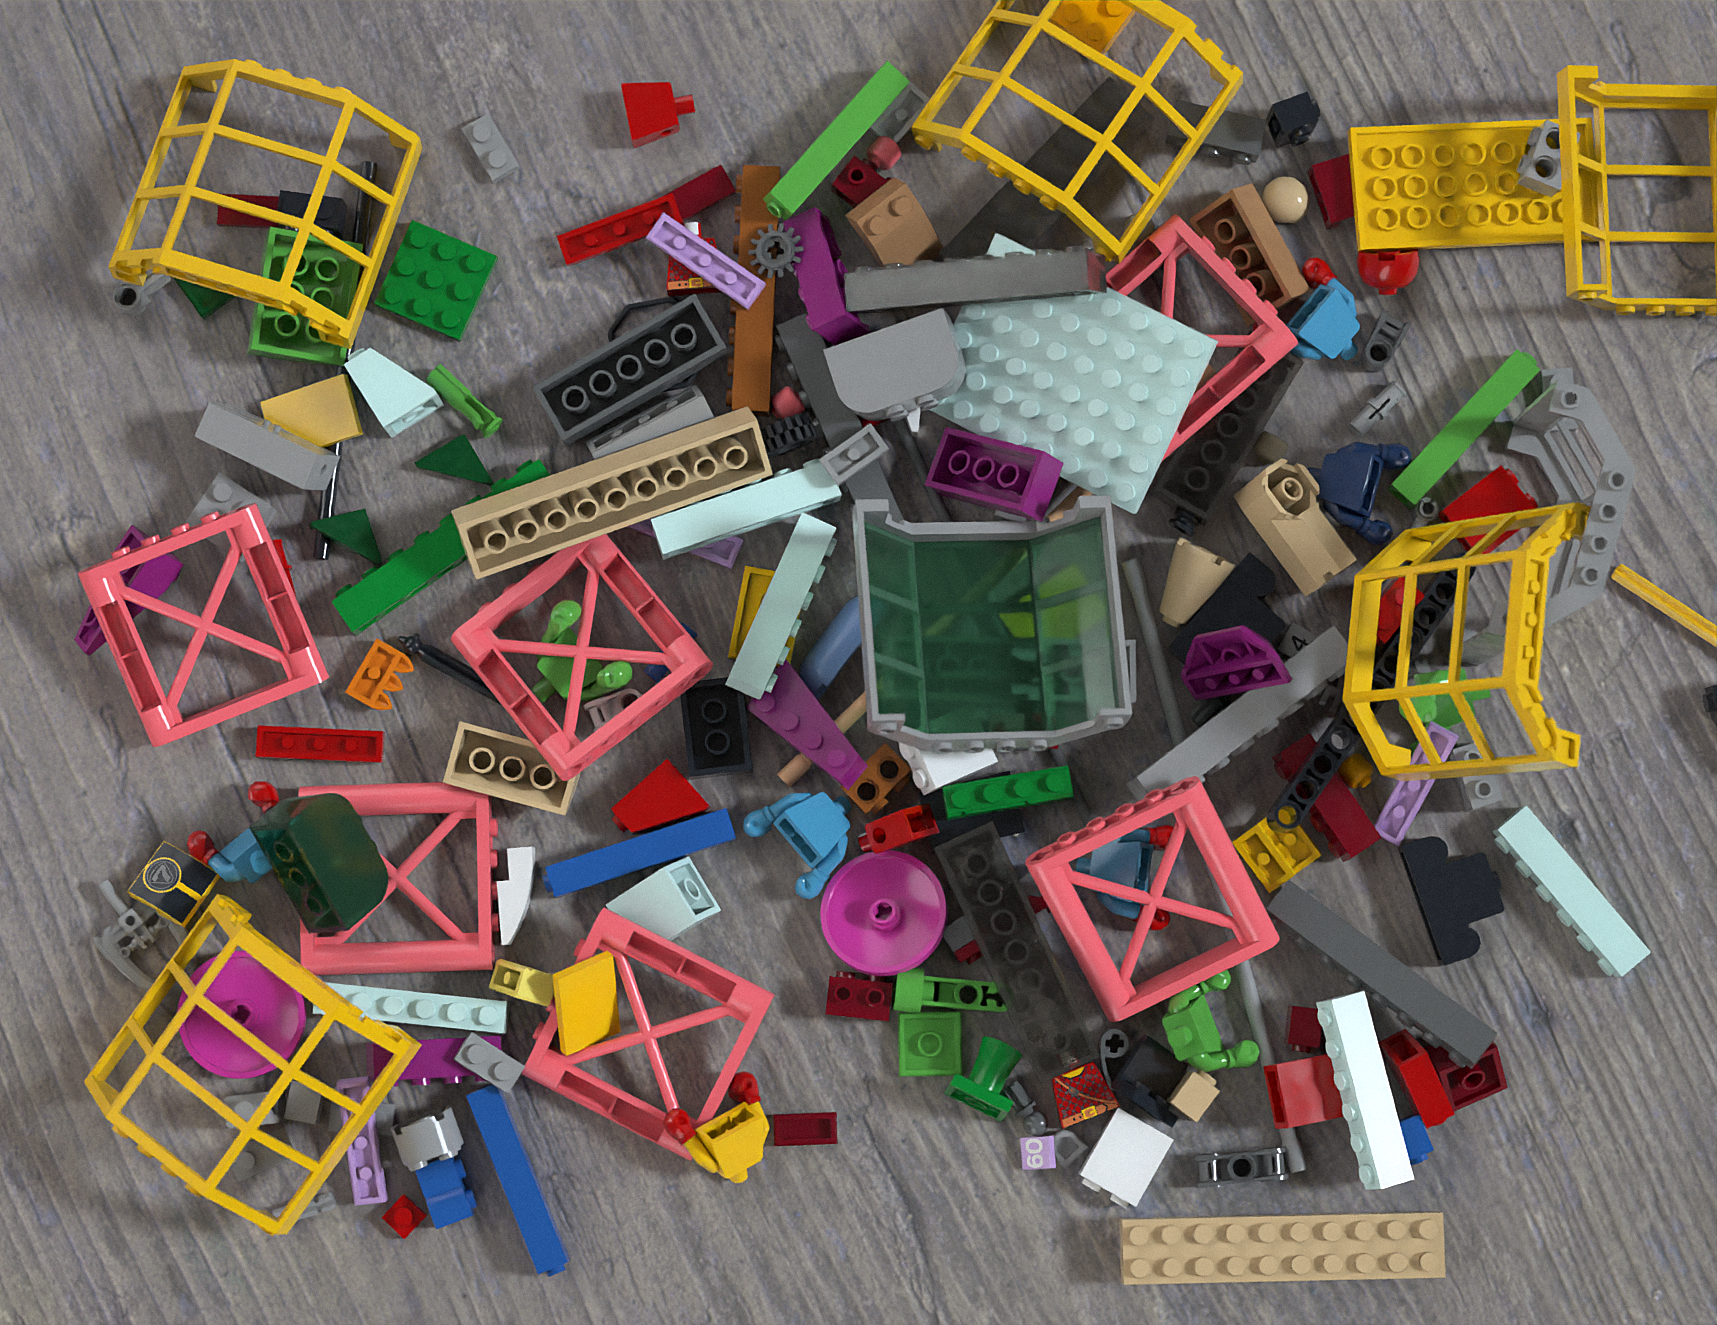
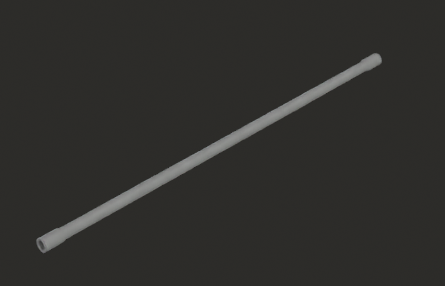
[1122,558,1308,1173]

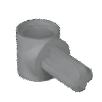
[113,272,171,316]

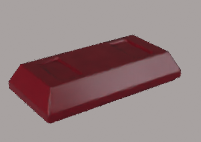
[773,1112,838,1146]

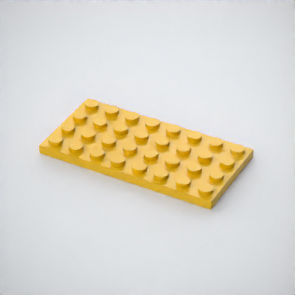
[1347,117,1599,252]

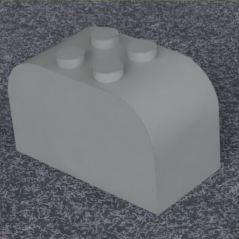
[823,308,966,421]

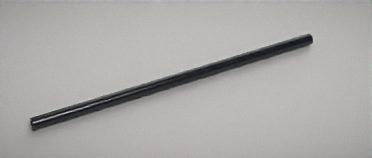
[313,161,377,560]

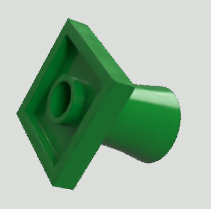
[944,1036,1023,1122]

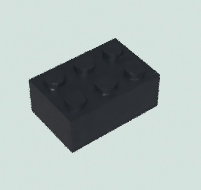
[680,677,753,780]

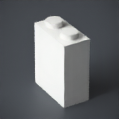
[899,705,998,795]
[1078,1108,1173,1208]

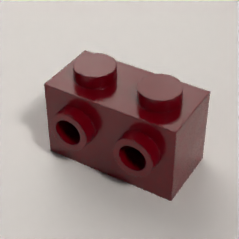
[831,155,892,208]
[825,971,893,1021]

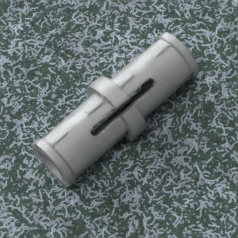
[1348,381,1406,438]

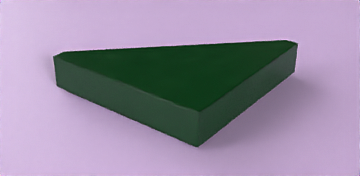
[173,277,237,319]
[415,434,494,486]
[309,509,383,566]

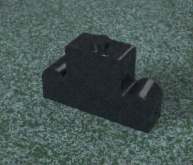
[1166,552,1285,666]
[1397,836,1504,967]

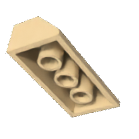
[443,721,581,816]

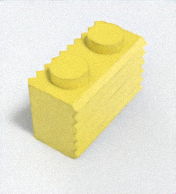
[489,959,555,1007]

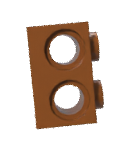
[840,743,911,815]

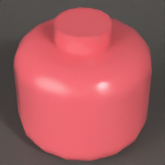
[866,136,901,171]
[771,386,805,420]

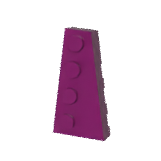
[366,1036,501,1087]

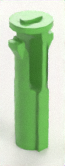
[427,364,503,438]

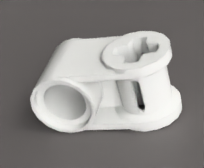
[584,688,642,732]

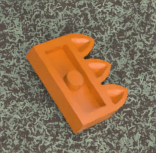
[345,638,414,710]

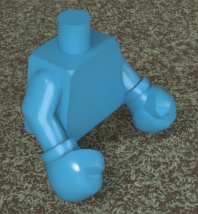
[743,792,851,899]

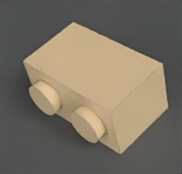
[1166,1070,1220,1122]

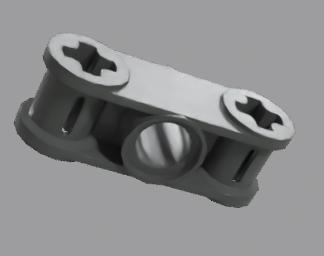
[1193,1147,1289,1188]

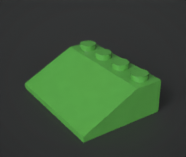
[247,227,363,367]

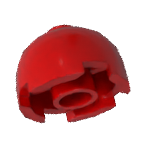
[1357,249,1420,295]

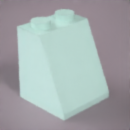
[344,348,444,438]
[606,857,721,941]

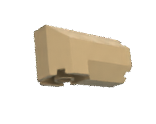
[1234,458,1357,597]

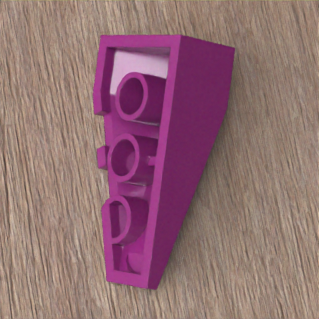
[74,525,184,656]

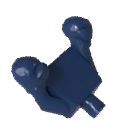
[1307,441,1412,546]

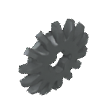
[749,223,803,279]

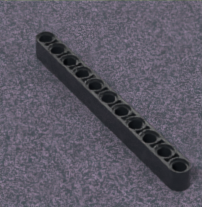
[1266,552,1476,833]

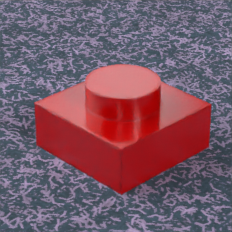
[381,1194,428,1239]

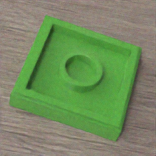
[898,1012,962,1076]

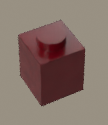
[1284,1006,1322,1053]

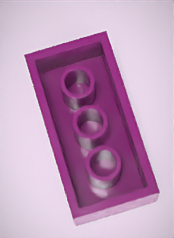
[924,427,1064,522]

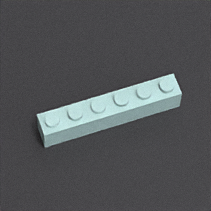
[651,459,841,560]
[725,512,837,700]
[1492,805,1651,977]
[313,982,510,1033]
[1316,991,1414,1190]

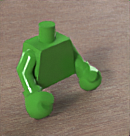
[531,599,633,703]
[1399,668,1491,756]
[1162,970,1259,1072]

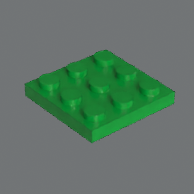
[374,220,498,342]

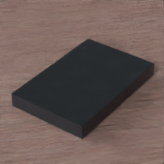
[918,771,1025,854]

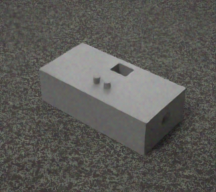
[194,402,340,490]

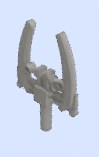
[92,879,198,991]

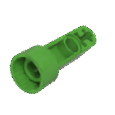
[892,968,1015,1013]

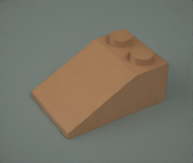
[845,177,946,289]

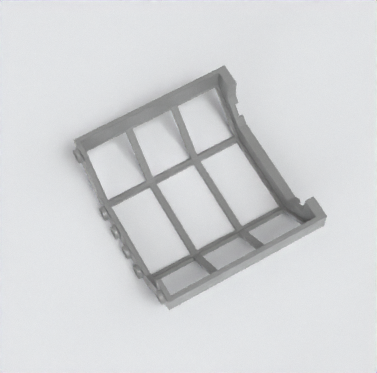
[1447,380,1637,666]

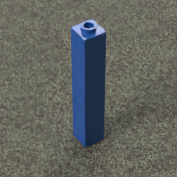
[542,808,737,898]
[466,1085,570,1277]

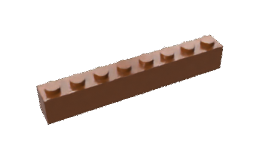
[726,165,781,417]

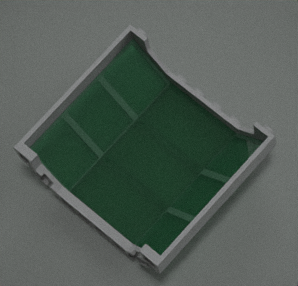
[852,495,1132,754]

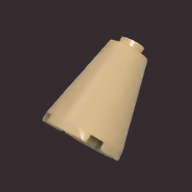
[1159,537,1235,628]

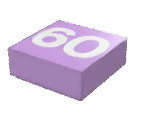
[1020,1136,1056,1170]

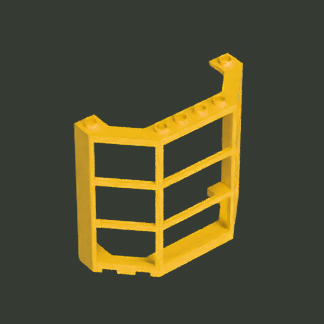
[911,0,1243,264]
[108,59,422,349]
[1557,65,1717,316]
[1342,502,1591,782]
[84,894,422,1236]

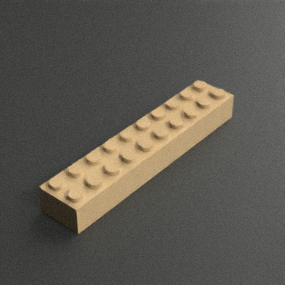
[451,406,773,580]
[1119,1211,1446,1285]

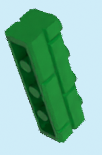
[942,765,1073,821]

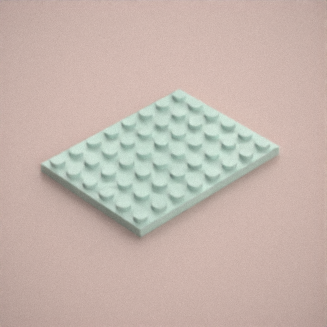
[929,233,1218,514]

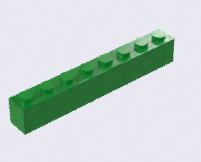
[331,459,551,636]

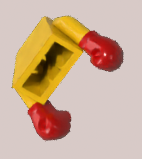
[663,1071,770,1183]

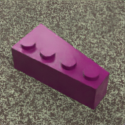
[783,207,871,346]
[746,659,868,790]

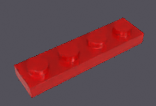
[557,193,684,267]
[255,725,385,763]

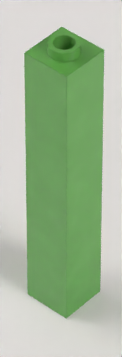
[762,61,910,221]
[1387,349,1540,510]

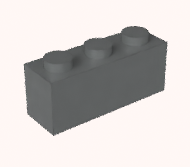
[1165,99,1267,165]

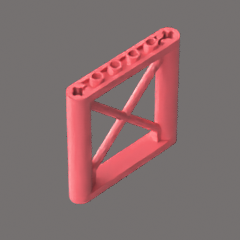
[1097,214,1298,462]
[77,503,329,747]
[451,534,713,781]
[1025,776,1280,1022]
[298,782,500,976]
[521,907,775,1161]

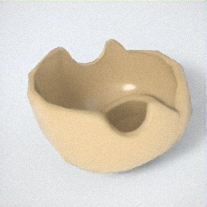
[1261,177,1311,224]

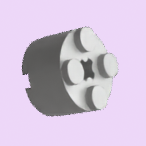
[391,1106,464,1171]

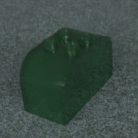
[249,793,388,933]

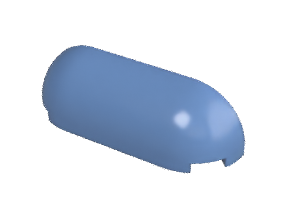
[800,596,889,701]

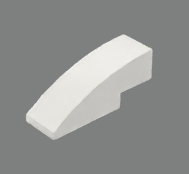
[497,847,535,946]

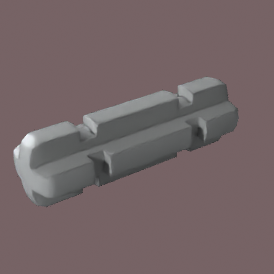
[273,1192,336,1220]

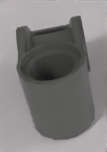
[1360,309,1411,373]

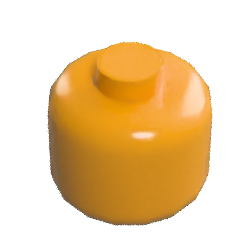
[1338,753,1373,789]

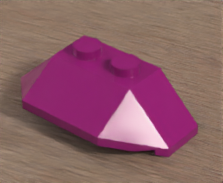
[1180,625,1293,701]

